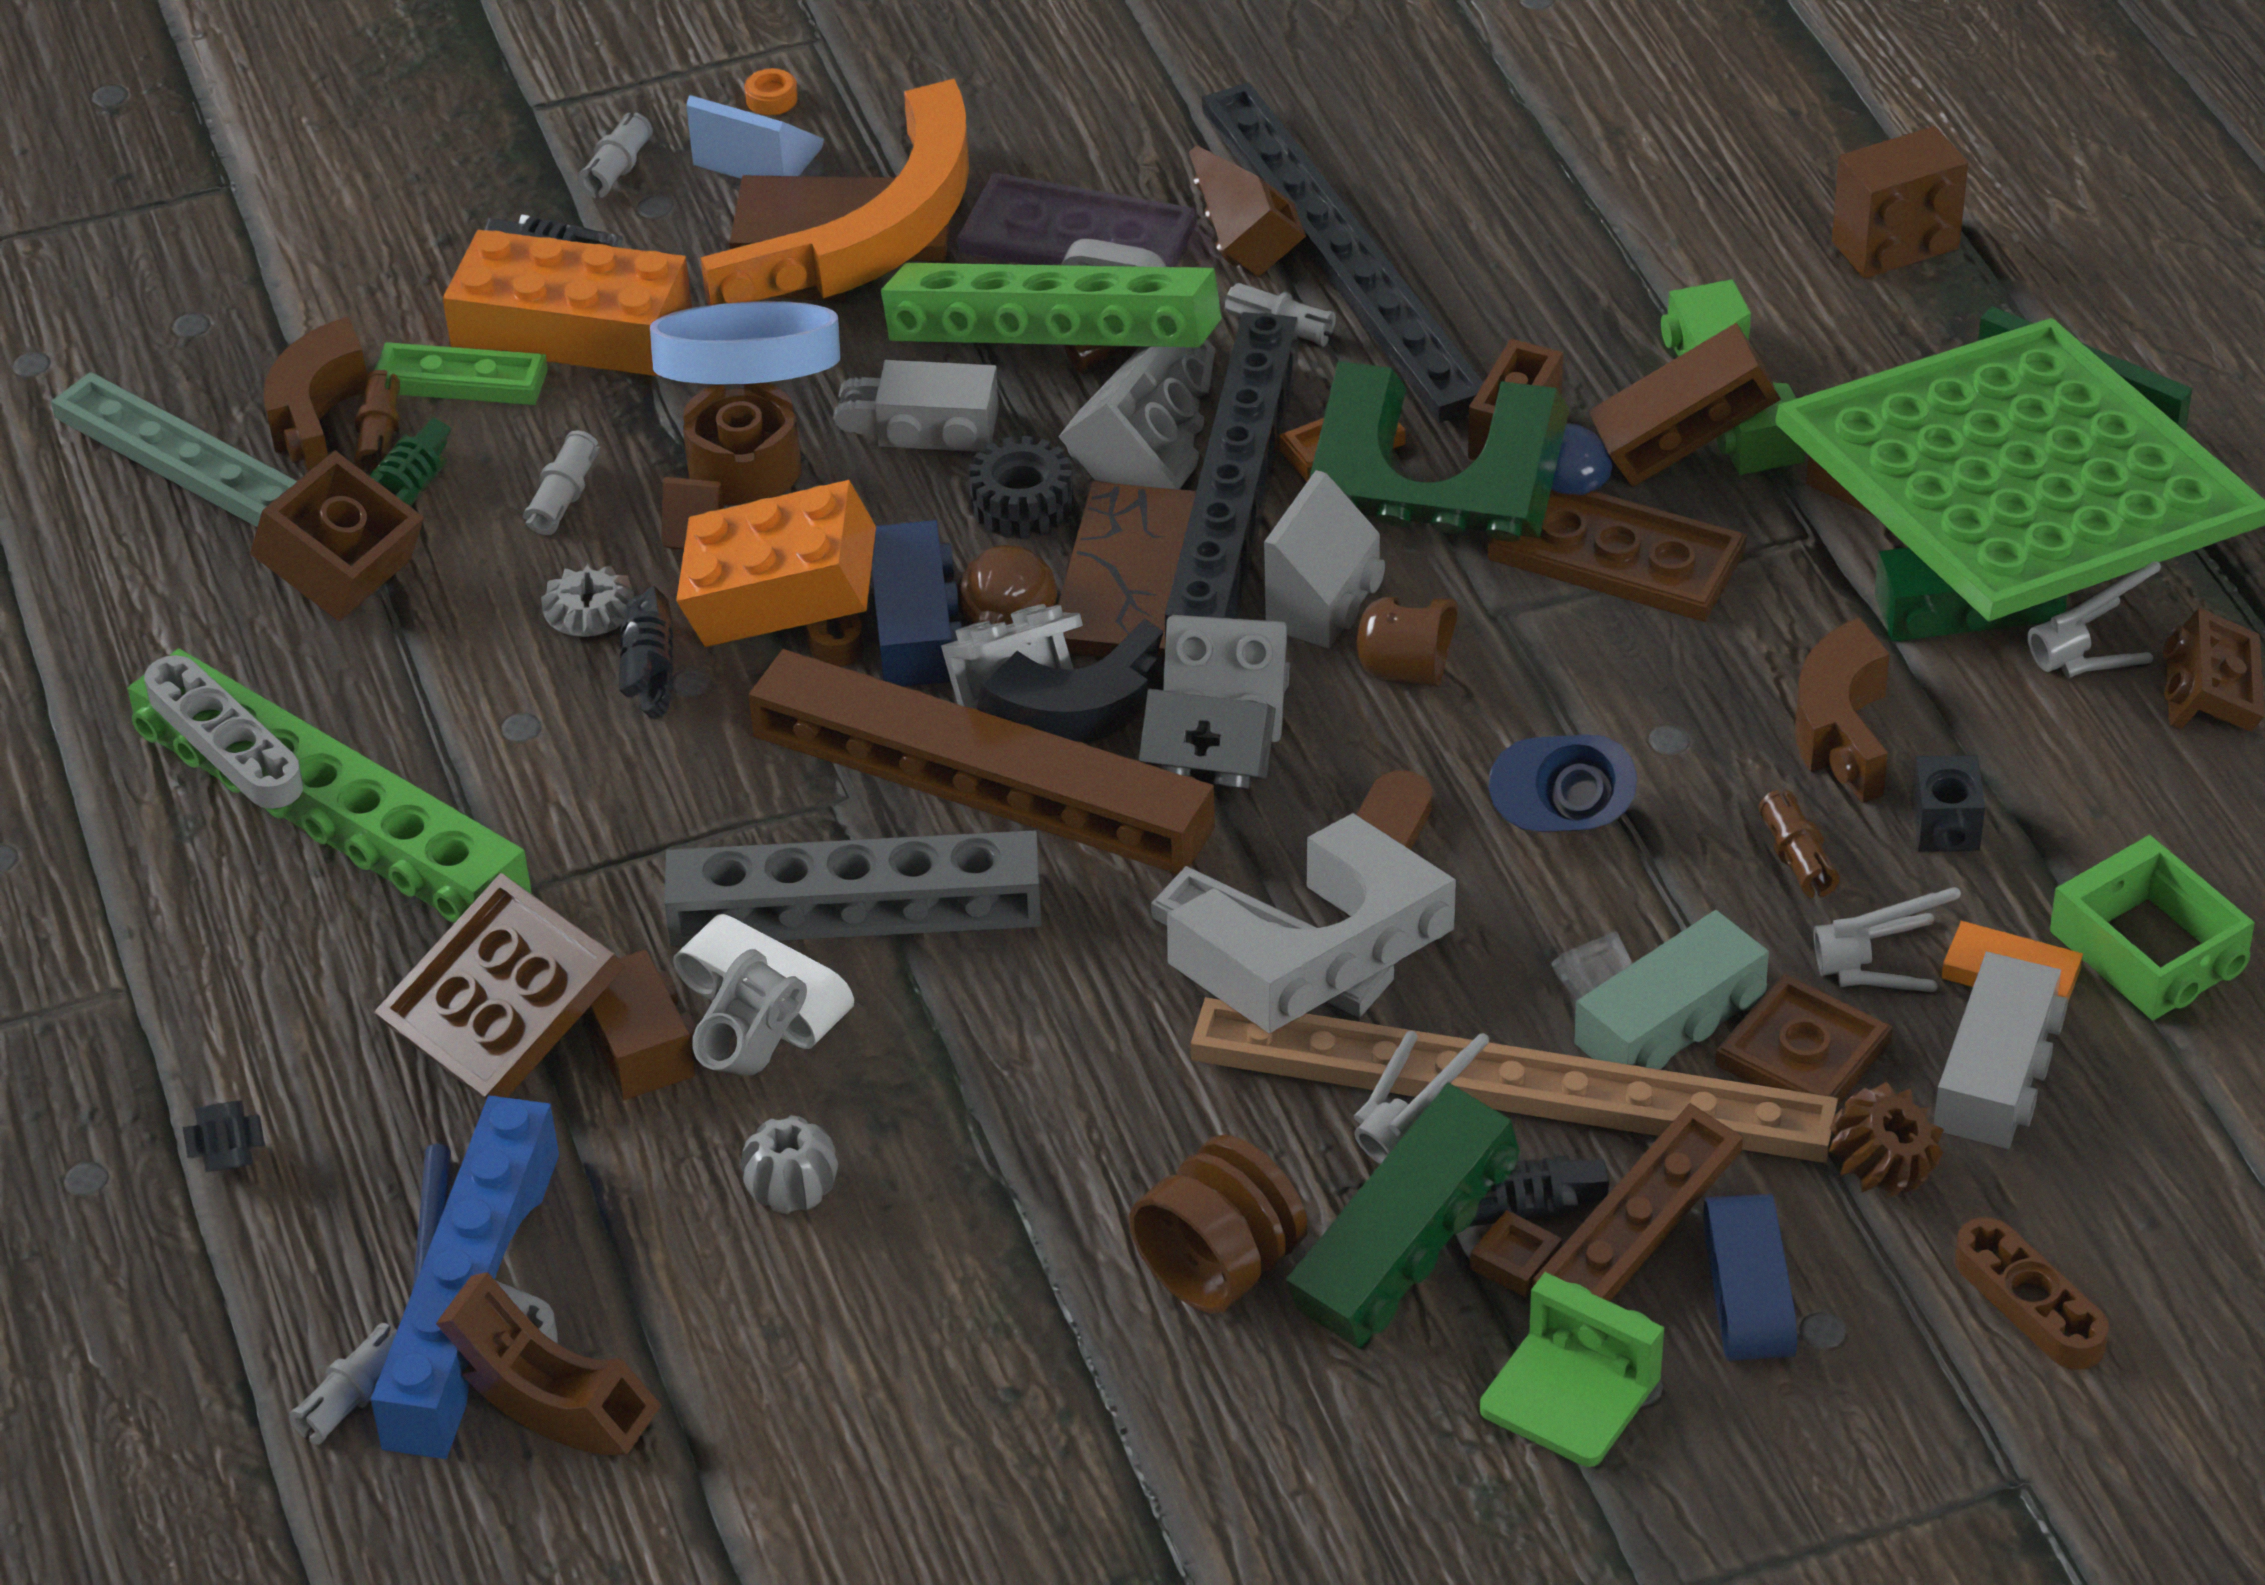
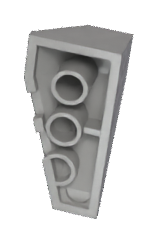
[1059,339,1216,490]

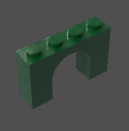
[1309,361,1570,542]

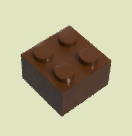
[1832,126,1969,279]
[250,450,425,622]

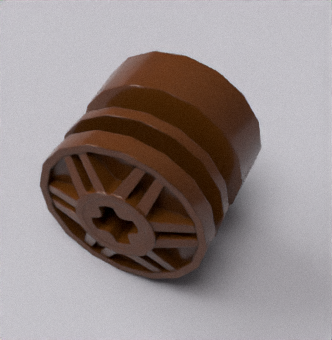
[1129,1134,1307,1314]

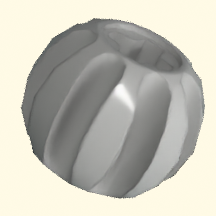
[740,1115,838,1214]

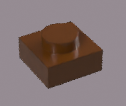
[1470,1210,1562,1298]

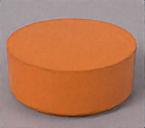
[744,68,798,115]

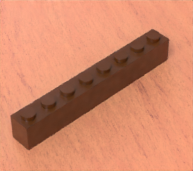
[748,649,1215,874]

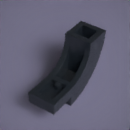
[976,618,1164,743]

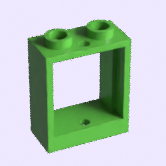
[2050,835,2255,1021]

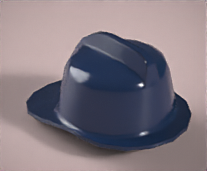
[1488,734,1638,832]

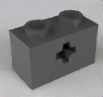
[1139,689,1276,789]

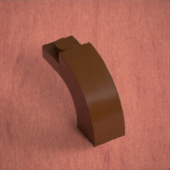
[264,316,367,473]
[1795,617,1890,803]
[435,1272,661,1455]

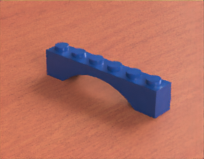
[371,1095,559,1459]

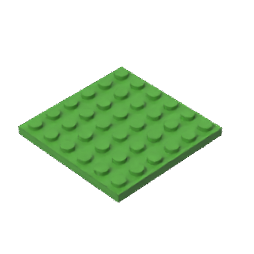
[1775,318,2265,622]

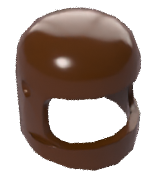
[1357,596,1458,686]

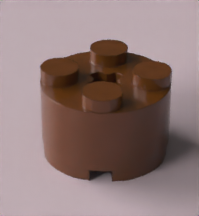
[683,382,802,507]

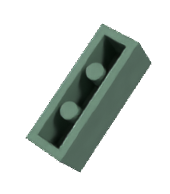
[1574,910,1769,1070]

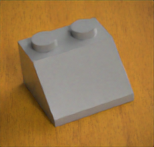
[1264,470,1385,649]

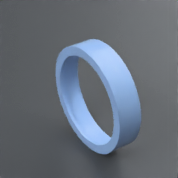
[650,301,840,384]

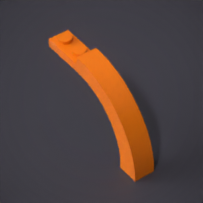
[700,79,969,305]

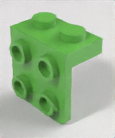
[1480,1272,1664,1467]

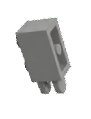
[833,360,999,452]

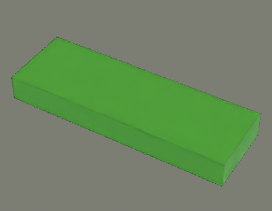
[374,342,548,405]

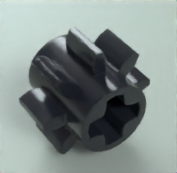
[183,1100,265,1173]

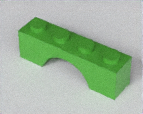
[1661,279,1805,475]

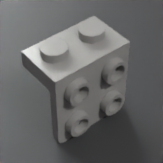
[941,604,1083,709]

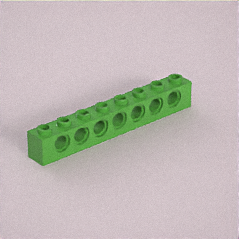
[127,648,531,923]

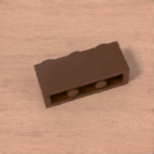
[1588,323,1781,487]

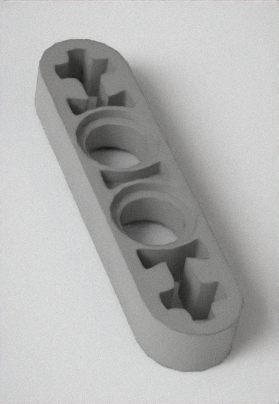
[144,655,303,809]

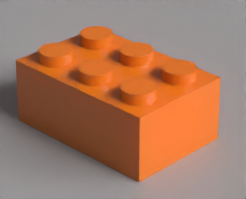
[676,480,876,647]

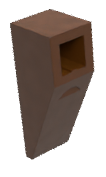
[1189,145,1306,277]

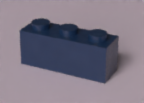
[871,520,961,687]

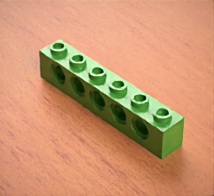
[881,263,1222,348]

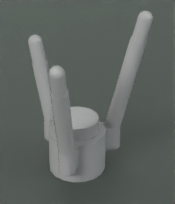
[2028,561,2161,678]
[1814,887,1961,992]
[1354,1031,1489,1164]

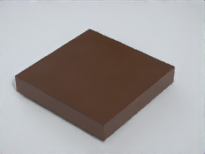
[1715,973,1893,1106]

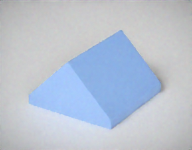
[686,95,824,179]

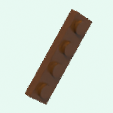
[1533,1103,1743,1302]

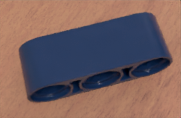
[1703,1193,1797,1361]

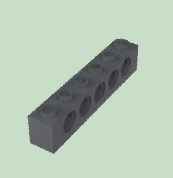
[664,830,1041,946]

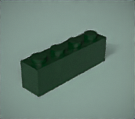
[1286,1082,1520,1350]

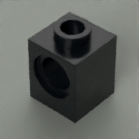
[1911,755,1985,852]

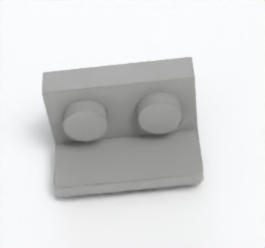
[1163,615,1290,742]

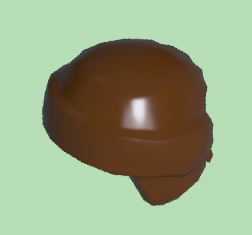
[958,545,1057,625]

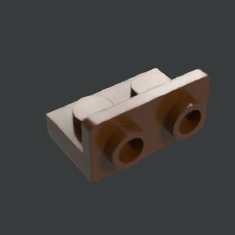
[2163,608,2265,732]

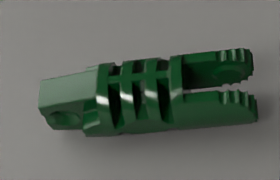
[370,417,452,506]

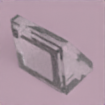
[1551,931,1632,1000]

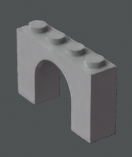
[1167,813,1456,1033]

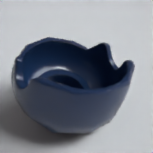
[1551,424,1612,495]

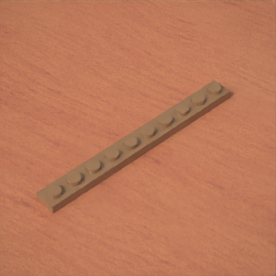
[1191,997,1838,1163]

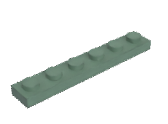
[51,372,297,527]

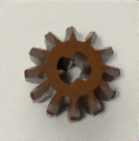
[1829,1082,1944,1199]

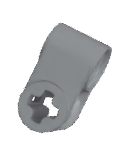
[693,949,807,1076]

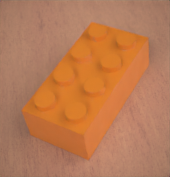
[443,230,692,376]

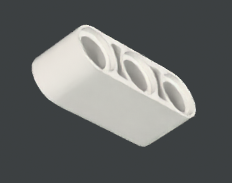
[673,914,854,1049]

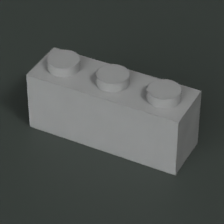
[1934,951,2068,1149]

